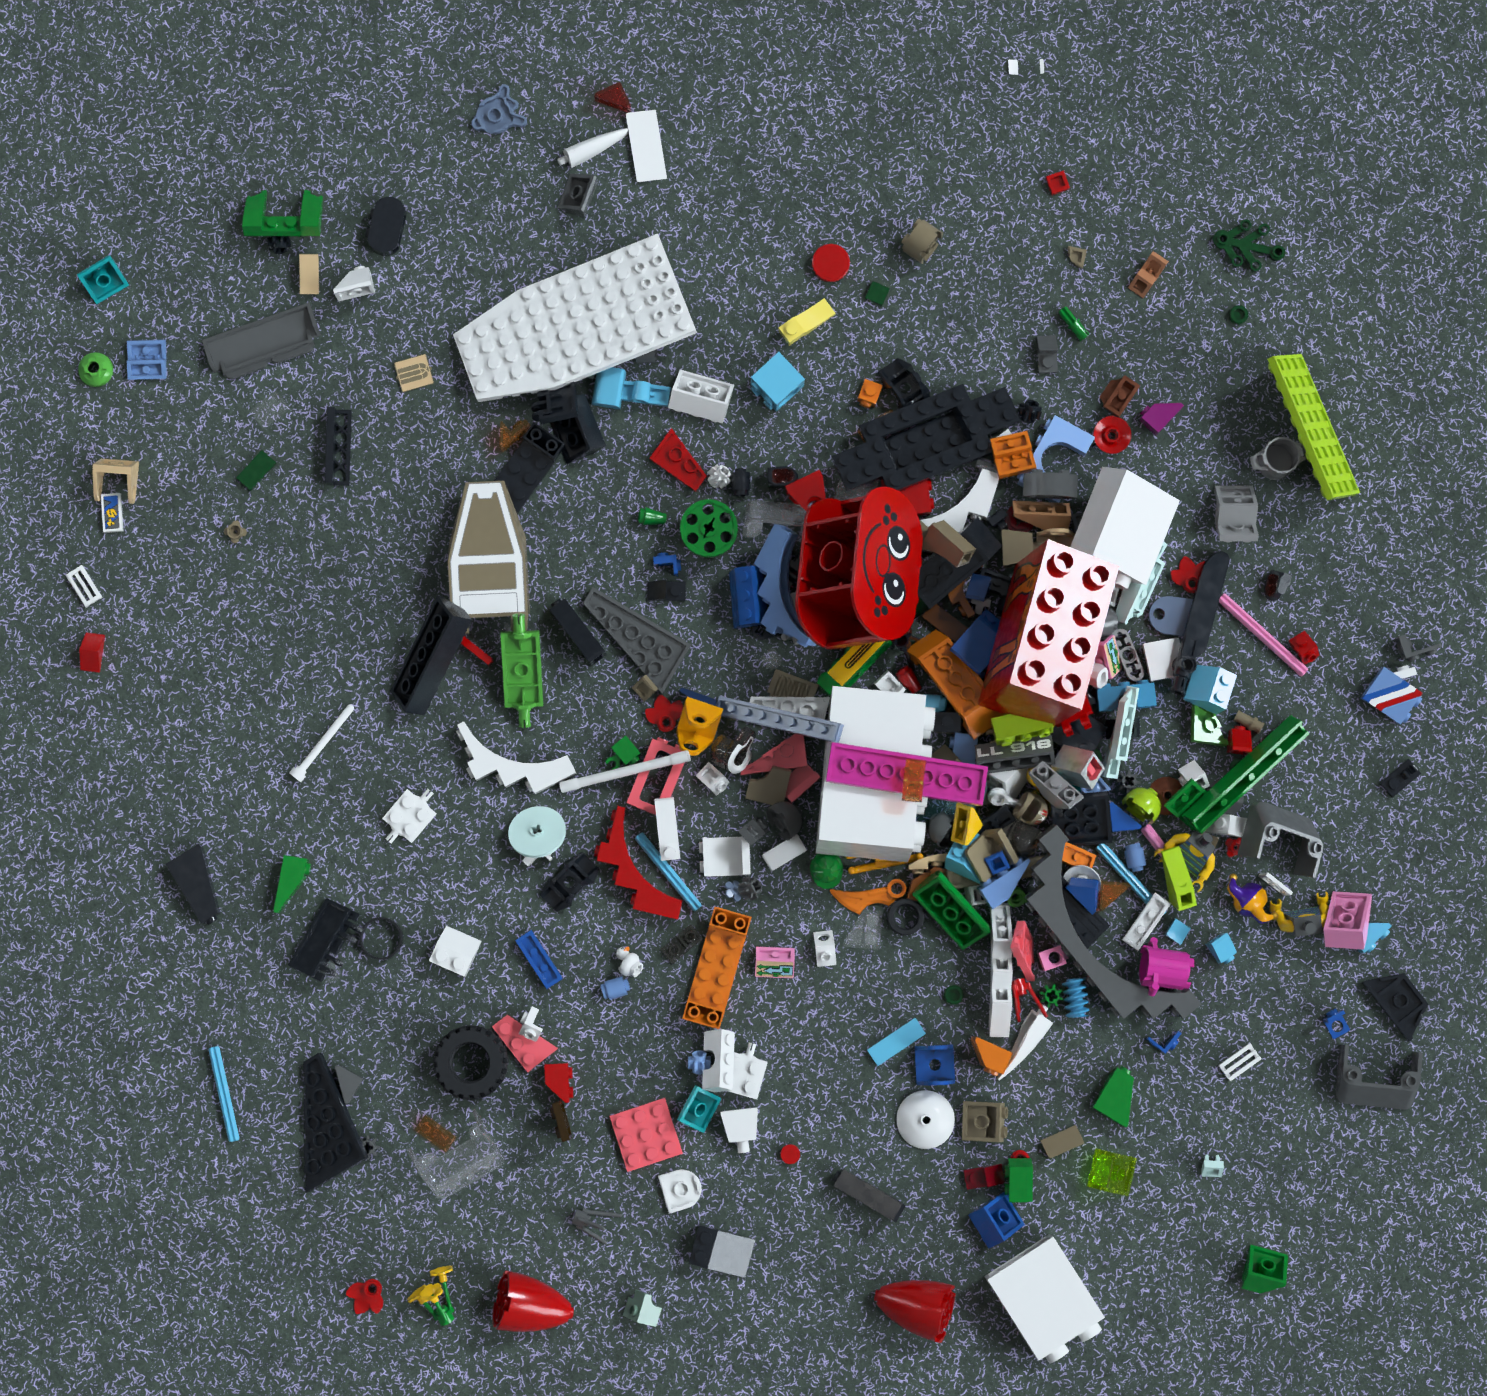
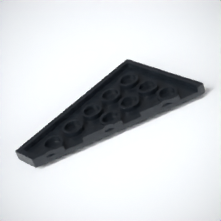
[303,1053,369,1193]

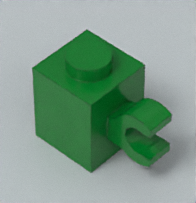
[606,735,641,770]

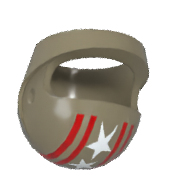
[1013,792,1048,825]

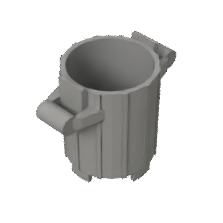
[1250,437,1306,480]

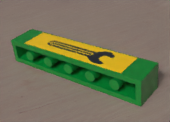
[817,619,915,697]

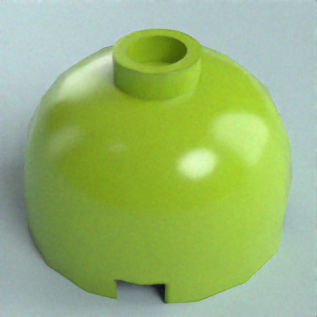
[1122,787,1161,824]

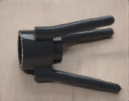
[891,633,920,671]

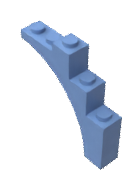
[754,524,817,647]

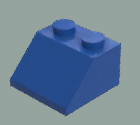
[968,1192,1025,1249]

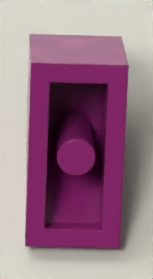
[1139,403,1184,436]

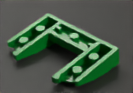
[242,190,323,236]

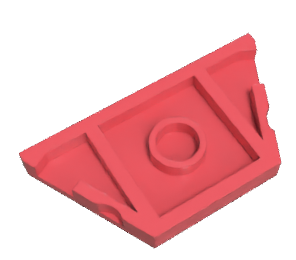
[1011,921,1035,981]

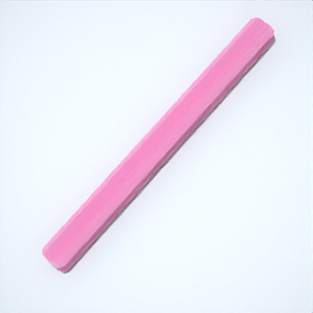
[1219,593,1308,676]

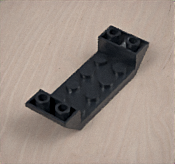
[494,422,565,515]
[914,517,1002,619]

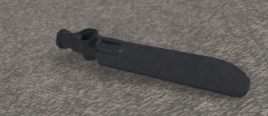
[1169,551,1230,695]

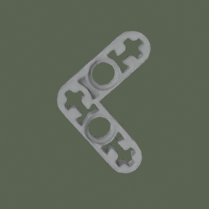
[1100,629,1144,682]

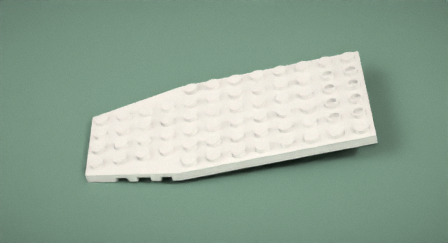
[453,234,697,402]

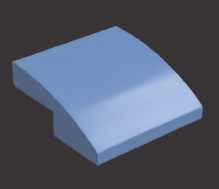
[127,339,167,380]

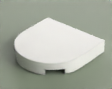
[658,1169,702,1214]

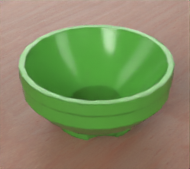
[78,352,113,387]

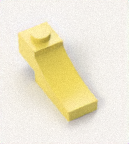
[778,298,835,346]

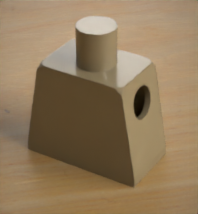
[1001,530,1044,569]

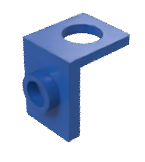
[1322,1008,1350,1039]
[1145,1031,1182,1054]

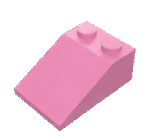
[1324,891,1372,950]

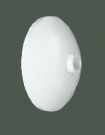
[896,1090,955,1149]

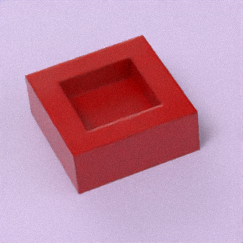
[1046,170,1070,195]

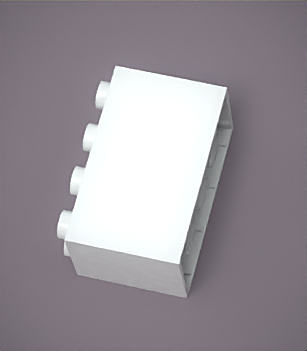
[815,686,935,862]

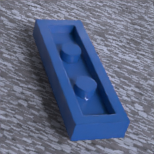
[515,930,563,989]

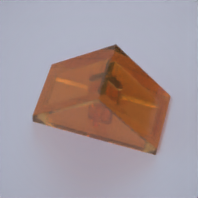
[1097,881,1131,912]

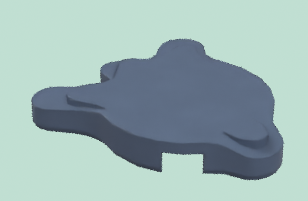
[471,84,527,134]

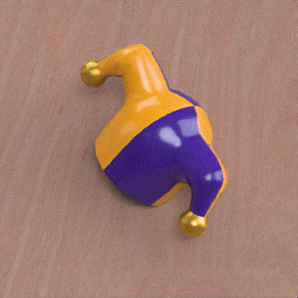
[1227,873,1278,924]

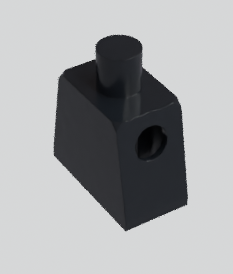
[931,712,965,733]

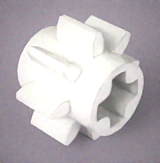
[707,464,731,489]

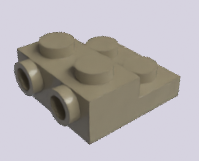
[962,1101,1008,1142]

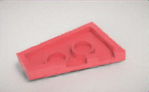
[492,1015,558,1073]

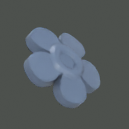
[724,880,741,902]

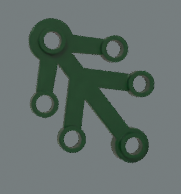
[1213,219,1285,272]

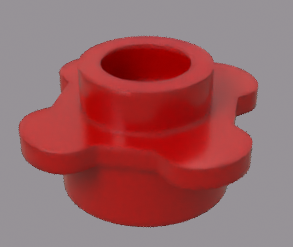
[1225,837,1242,857]

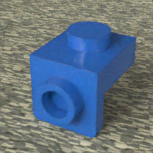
[653,553,681,576]

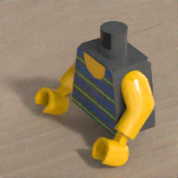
[1154,831,1215,892]
[1269,892,1329,937]

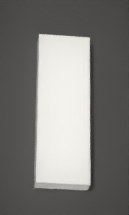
[1122,892,1171,951]

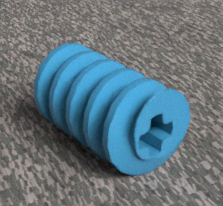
[1062,977,1090,1018]

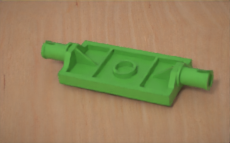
[500,613,544,728]

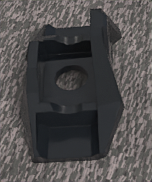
[878,358,930,409]
[540,852,599,912]

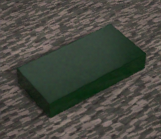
[236,450,277,491]

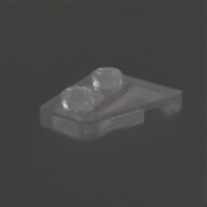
[842,910,883,950]

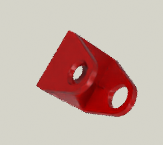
[785,470,826,515]

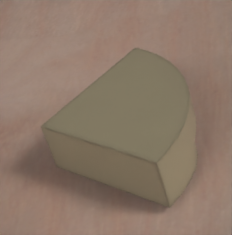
[1068,246,1087,269]

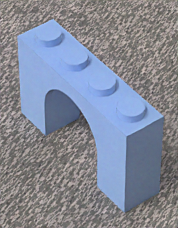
[1016,415,1095,503]

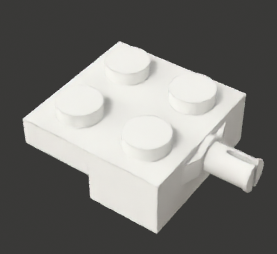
[729,1042,767,1099]

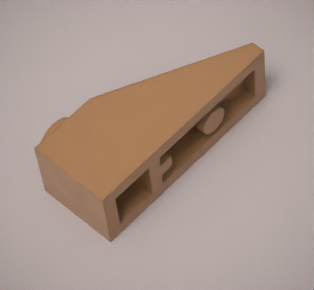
[1012,501,1071,530]

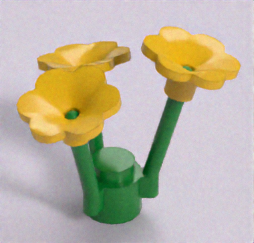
[407,1266,454,1326]

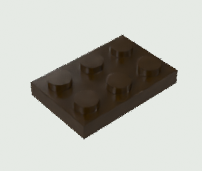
[550,1100,573,1142]

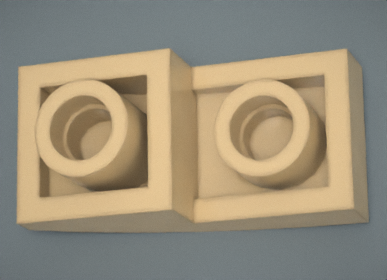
[299,254,319,294]
[908,853,947,874]

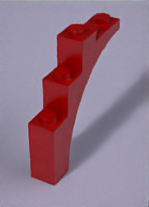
[594,806,683,920]

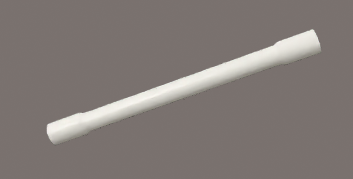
[560,750,691,793]

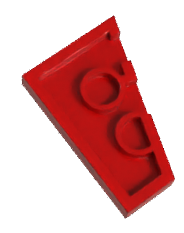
[649,428,707,492]

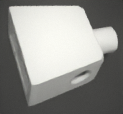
[721,1107,758,1153]

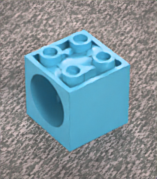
[750,352,805,412]

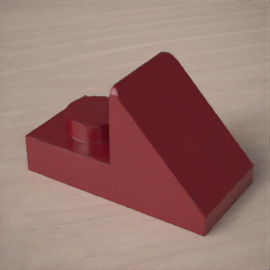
[963,1164,1005,1190]

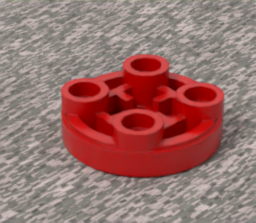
[812,244,850,282]

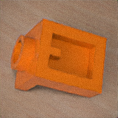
[857,379,883,408]

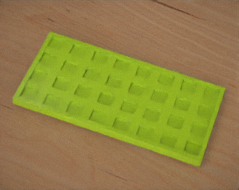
[1267,354,1360,501]

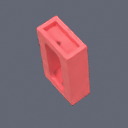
[627,737,685,815]

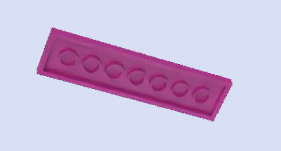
[826,742,988,806]

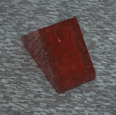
[594,82,632,113]

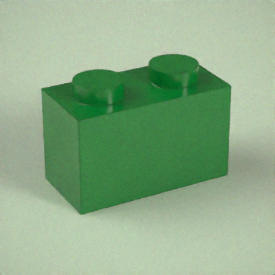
[1004,1158,1033,1203]

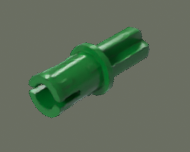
[1059,306,1090,342]

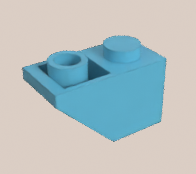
[1357,923,1391,953]

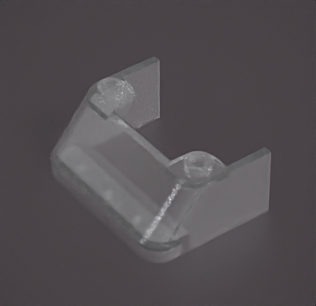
[407,1110,505,1199]

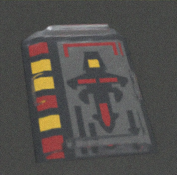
[249,390,290,429]

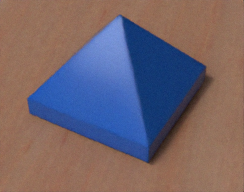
[984,850,1010,875]

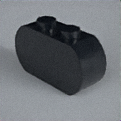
[365,197,407,256]

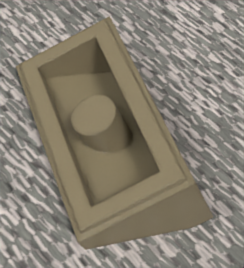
[1040,1125,1084,1159]

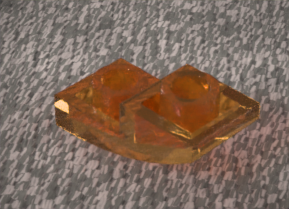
[902,759,926,802]

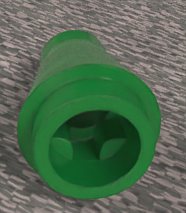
[638,507,667,526]

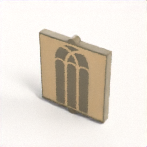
[394,354,434,393]

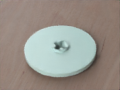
[508,806,566,858]

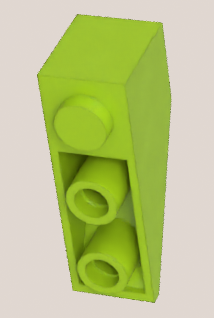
[991,714,1054,747]
[1161,846,1197,911]

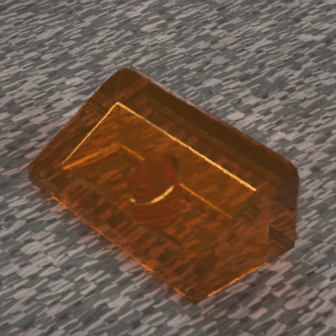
[415,1114,457,1153]

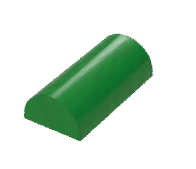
[912,870,992,950]

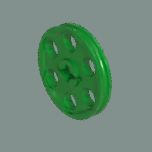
[680,499,738,558]

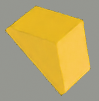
[951,803,983,846]

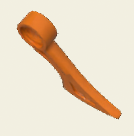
[830,879,906,915]

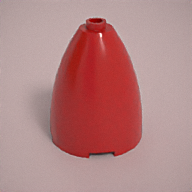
[492,1270,574,1332]
[874,1280,956,1343]

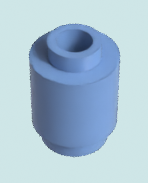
[1124,843,1146,872]
[601,976,630,1000]

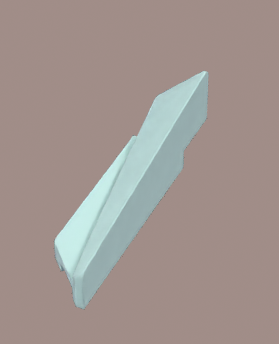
[1116,542,1167,624]
[1101,686,1139,779]

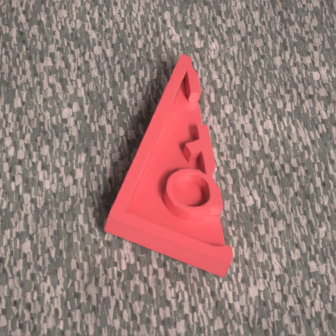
[741,734,808,776]

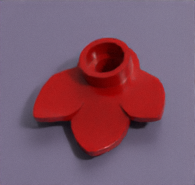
[1170,556,1205,593]
[645,695,683,732]
[346,1279,383,1314]

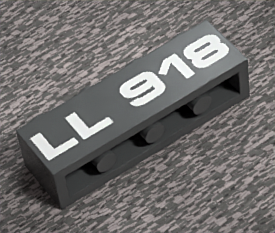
[974,735,1055,774]

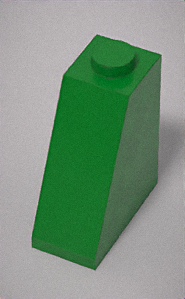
[1091,1066,1134,1128]

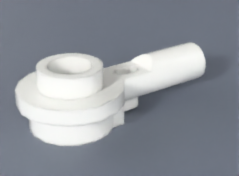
[987,787,1018,806]

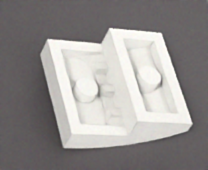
[1142,638,1185,682]

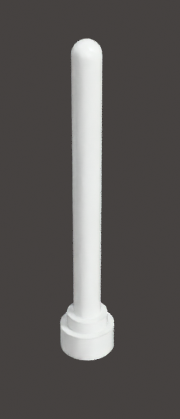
[289,704,354,782]

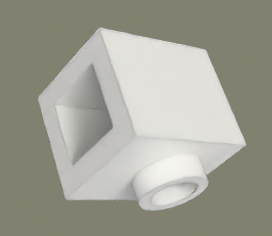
[1178,760,1210,789]

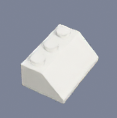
[668,370,734,423]

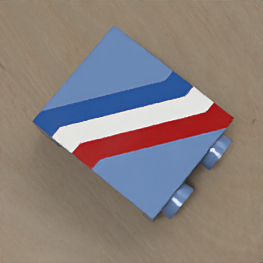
[1360,667,1422,725]

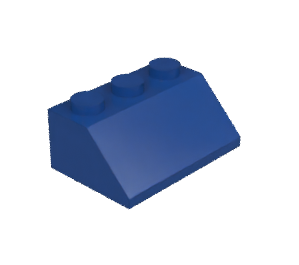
[729,565,767,629]

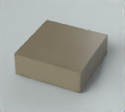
[632,675,658,702]

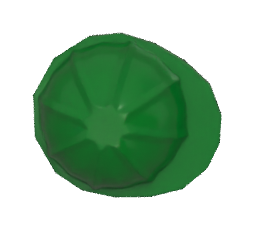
[810,854,843,889]

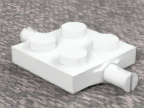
[382,788,437,844]

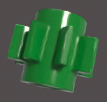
[1039,984,1063,1008]

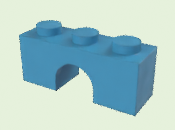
[1095,680,1157,713]

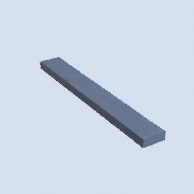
[716,696,844,743]

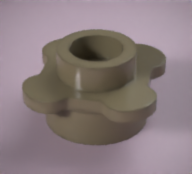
[224,521,247,543]

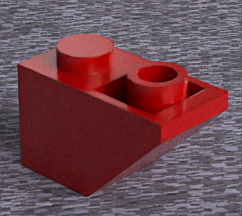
[544,1063,574,1103]

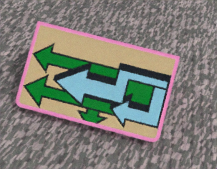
[1095,635,1122,679]
[755,947,795,978]

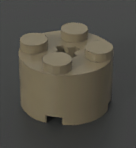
[901,219,943,264]

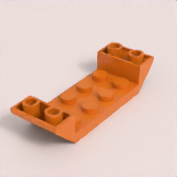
[908,629,1003,740]
[682,906,752,1029]

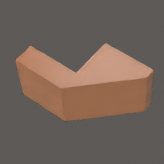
[1128,251,1169,298]

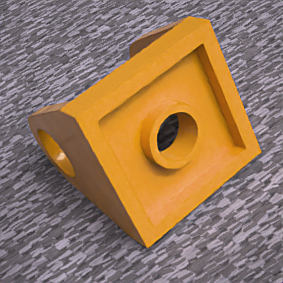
[676,697,723,756]

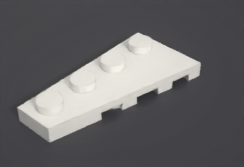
[750,696,830,720]

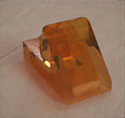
[499,419,531,453]

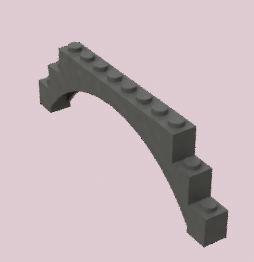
[1024,823,1202,1019]

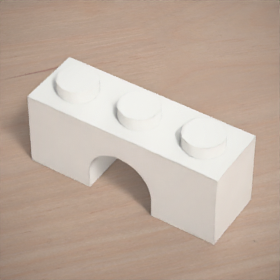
[702,1029,735,1092]

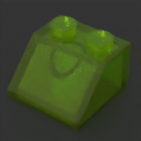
[1087,1148,1137,1196]

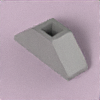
[1029,761,1084,809]

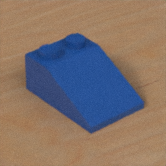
[950,609,1000,675]

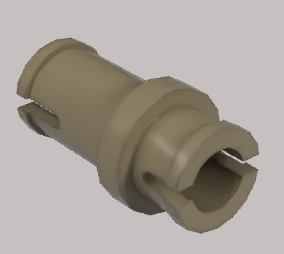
[1233,710,1264,734]

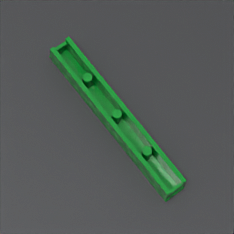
[1181,715,1309,834]

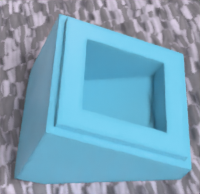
[1164,918,1191,945]

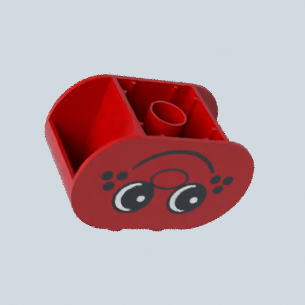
[795,487,923,649]

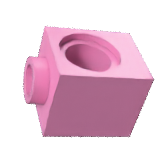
[1037,945,1068,971]

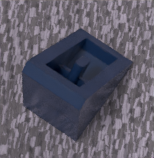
[965,573,991,602]

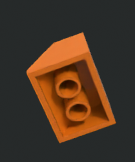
[971,1036,1013,1076]

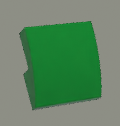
[1164,778,1207,825]

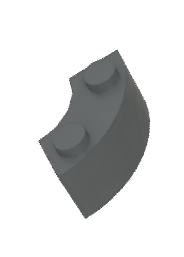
[1023,469,1078,500]

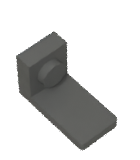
[1395,634,1442,662]

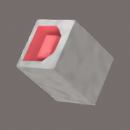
[1051,745,1105,790]

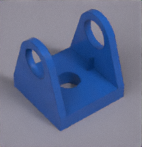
[914,1044,955,1086]

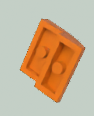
[990,431,1037,479]

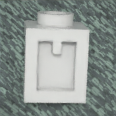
[696,762,729,796]

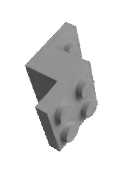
[1214,486,1259,543]

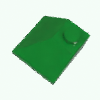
[1241,1244,1288,1294]

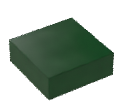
[865,281,890,306]

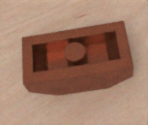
[1100,375,1140,417]

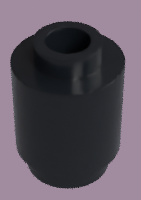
[731,468,750,497]

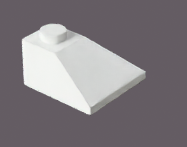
[333,266,375,301]

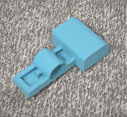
[591,367,671,409]

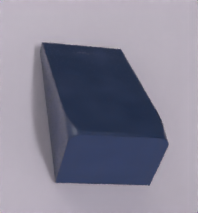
[679,688,717,706]

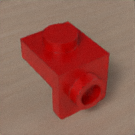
[1289,630,1319,665]

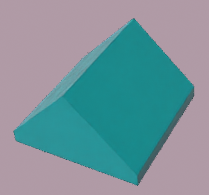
[77,255,129,304]
[677,1084,722,1133]

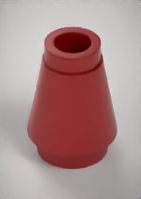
[895,665,922,694]

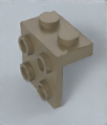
[965,828,1019,882]

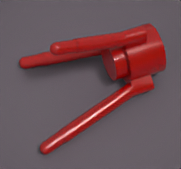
[1011,978,1048,1023]

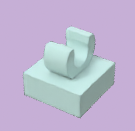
[1201,1155,1224,1177]

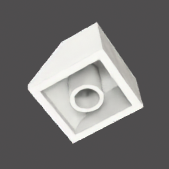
[429,926,482,977]

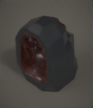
[767,466,798,488]
[1264,570,1292,601]

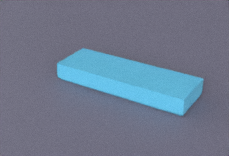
[867,1018,926,1066]

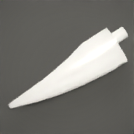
[557,128,629,168]
[997,1004,1053,1081]

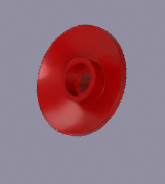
[1093,416,1131,454]

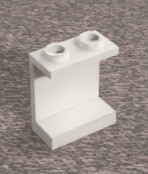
[699,836,751,877]

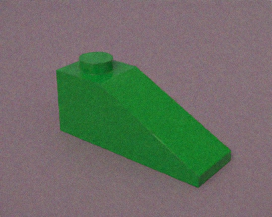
[273,855,311,913]

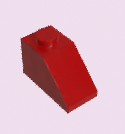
[1227,726,1252,755]

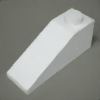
[654,797,680,861]

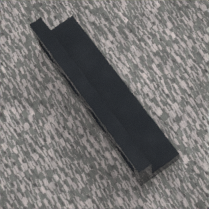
[325,407,352,486]

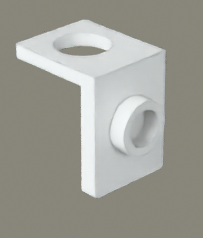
[813,930,836,967]

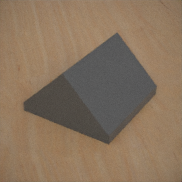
[557,173,598,218]

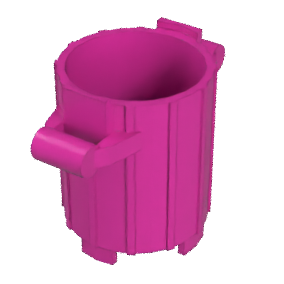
[1139,937,1194,997]

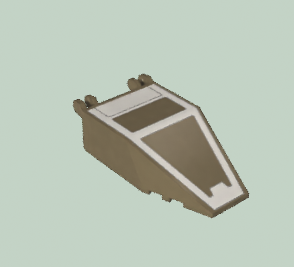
[448,481,530,634]

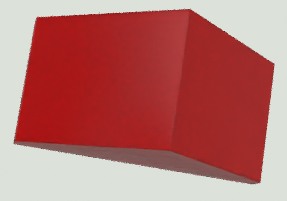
[79,632,105,673]

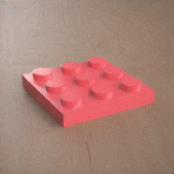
[610,1098,683,1172]

